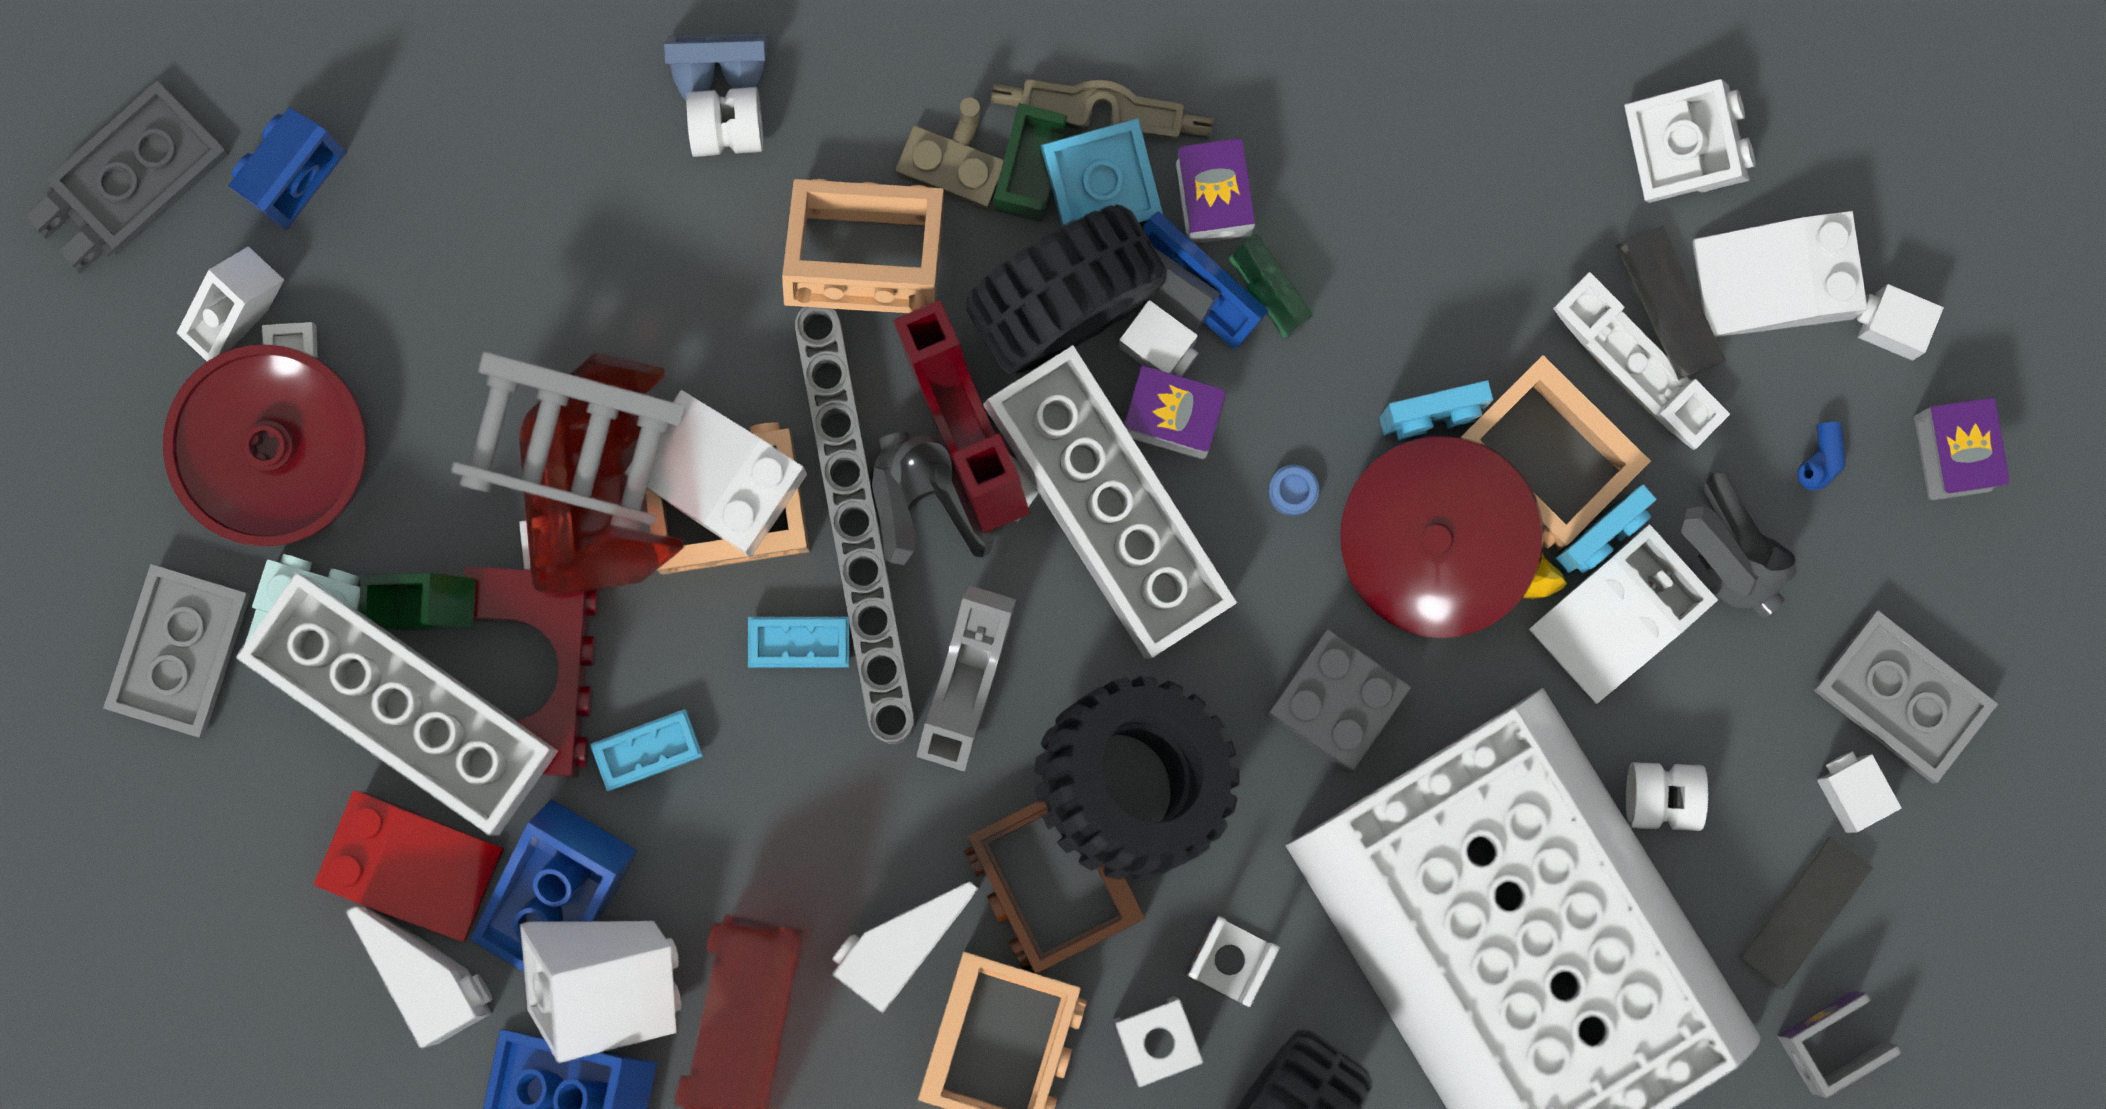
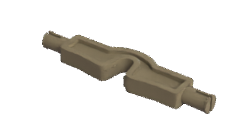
[991,79,1214,141]

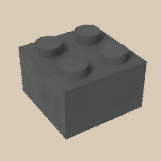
[1266,629,1411,773]

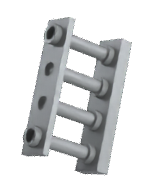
[451,352,685,532]

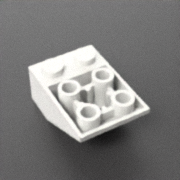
[1528,524,1718,704]

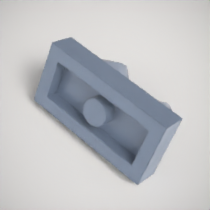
[664,33,768,101]

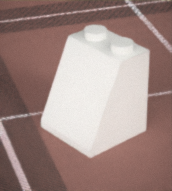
[520,921,681,1063]

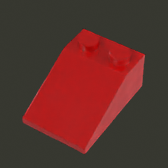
[313,790,504,942]

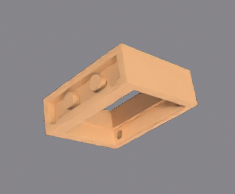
[782,179,944,313]
[1461,355,1651,551]
[645,422,810,575]
[918,951,1087,1109]

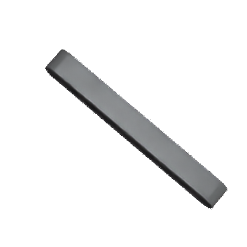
[795,307,915,744]

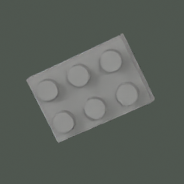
[103,564,251,739]
[1813,610,1998,784]

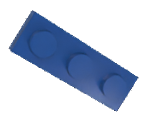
[1142,211,1269,350]

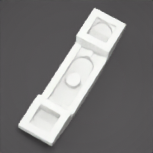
[1553,272,1730,450]

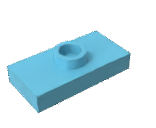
[748,617,850,668]
[590,709,704,792]

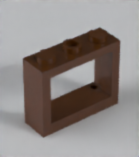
[963,802,1145,974]

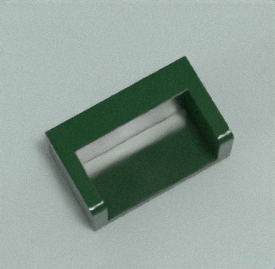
[994,103,1067,222]
[359,573,476,631]

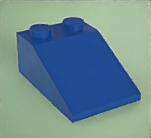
[470,799,638,972]
[483,1029,657,1109]

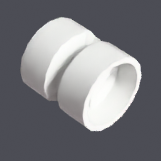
[686,87,763,157]
[1625,762,1708,831]

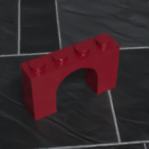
[893,300,1030,534]
[464,566,599,778]

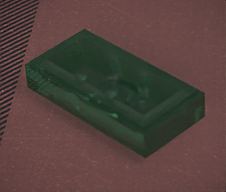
[1229,234,1313,339]

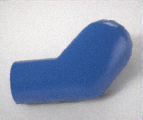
[1797,422,1846,491]

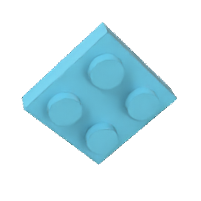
[1040,118,1163,226]
[1379,380,1493,441]
[1552,484,1657,575]

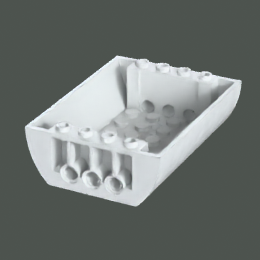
[1285,688,1761,1109]

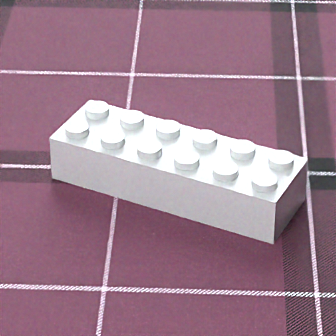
[983,346,1237,659]
[236,572,558,835]

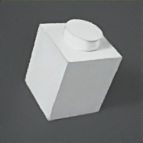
[1857,284,1944,361]
[1118,300,1199,377]
[1817,751,1902,833]

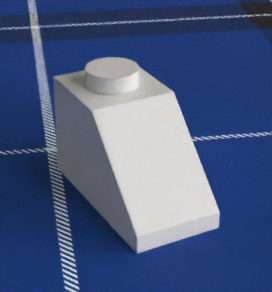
[177,246,284,361]

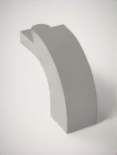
[916,585,1016,772]

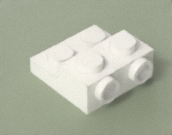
[1624,79,1755,203]

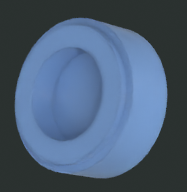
[1268,465,1319,516]

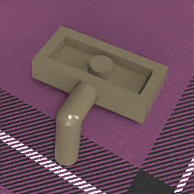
[895,97,1004,210]

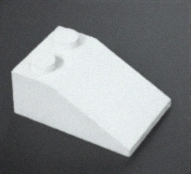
[1692,211,1868,338]
[625,390,807,558]
[833,882,979,1012]
[346,907,492,1048]

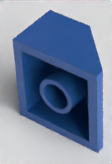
[228,107,347,230]

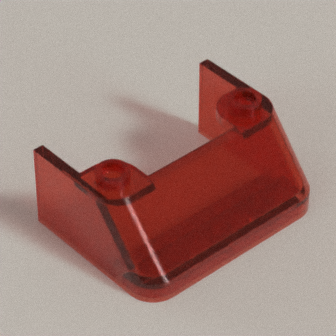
[519,352,684,595]
[675,913,812,1109]

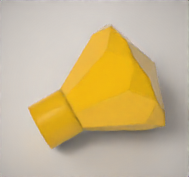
[1523,552,1567,599]

